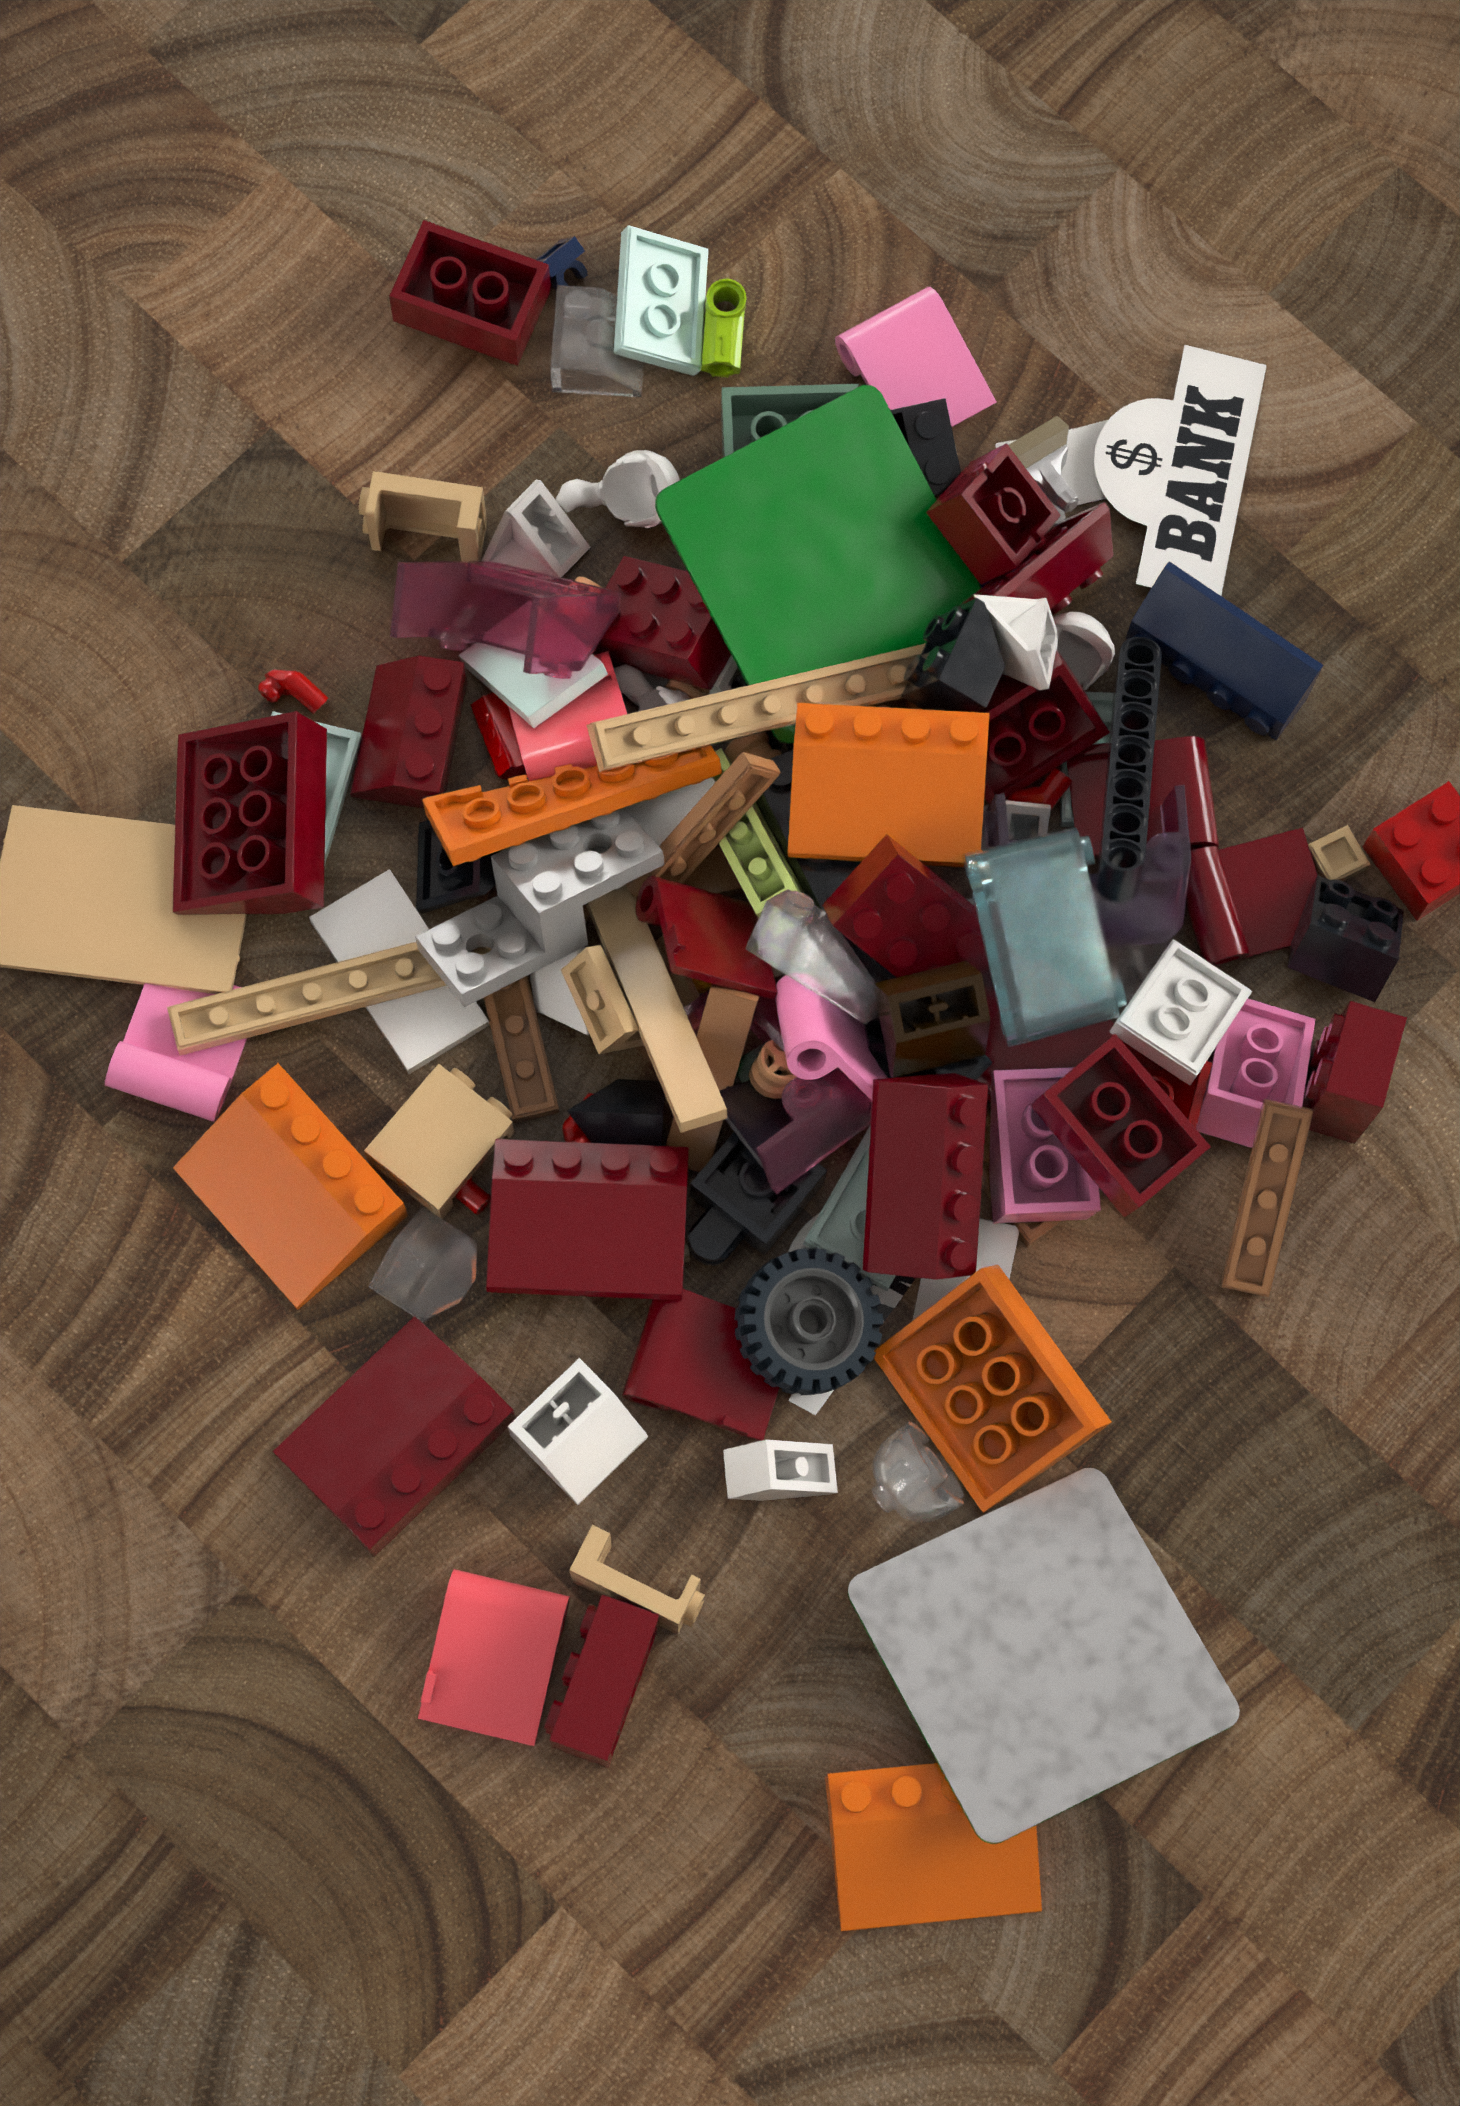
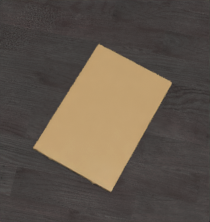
[0,805,247,994]

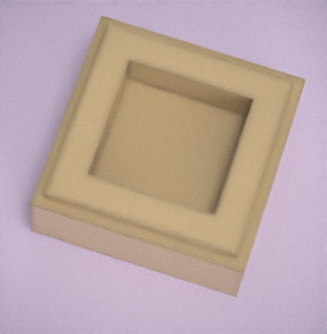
[1308,825,1371,881]

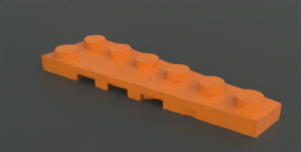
[422,745,722,866]

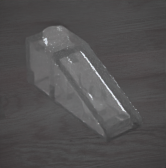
[745,889,879,1024]

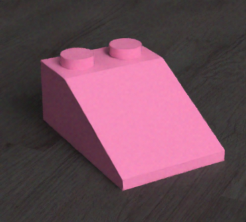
[1196,999,1315,1148]
[989,1067,1101,1224]

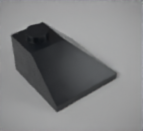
[416,820,509,913]

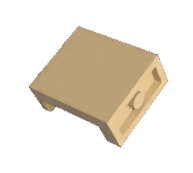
[359,471,487,567]
[561,936,705,1054]
[364,1063,515,1220]
[570,1525,705,1635]

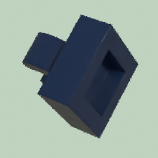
[536,236,588,293]

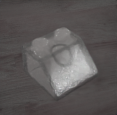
[551,285,644,397]

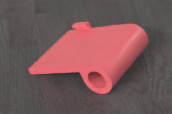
[508,651,627,781]
[418,1569,570,1746]

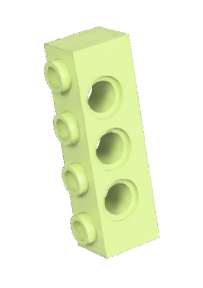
[714,748,816,937]

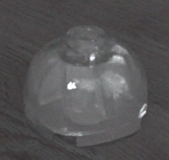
[872,1421,964,1523]

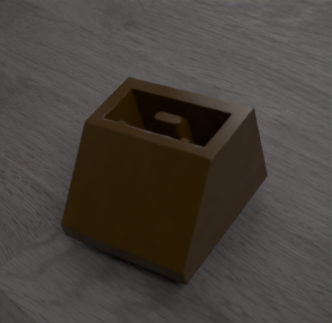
[873,961,990,1078]

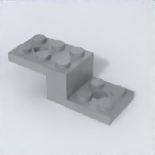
[415,808,665,1007]

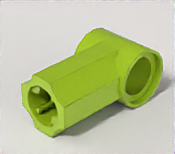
[701,278,747,378]

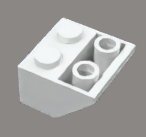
[508,1358,648,1505]

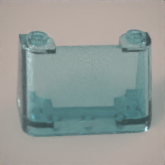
[962,828,1127,1047]

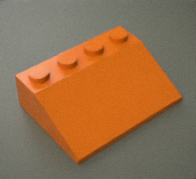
[788,703,989,868]
[173,1063,408,1310]
[874,1264,1112,1513]
[825,1763,1042,1931]

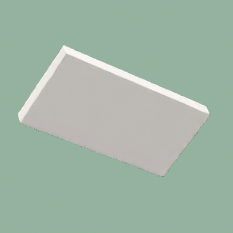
[309,869,490,1074]

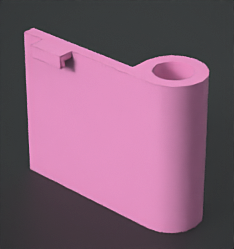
[835,287,996,427]
[775,971,888,1101]
[105,983,247,1122]

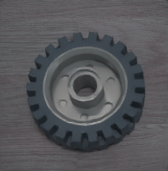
[734,1248,883,1395]

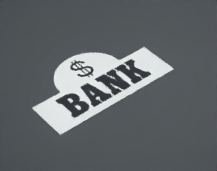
[1094,345,1267,596]

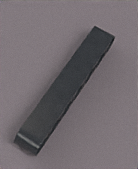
[1096,637,1162,903]

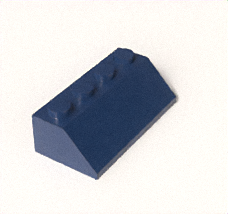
[1126,561,1323,740]

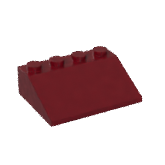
[172,711,327,915]
[486,1139,689,1300]
[272,1316,516,1557]

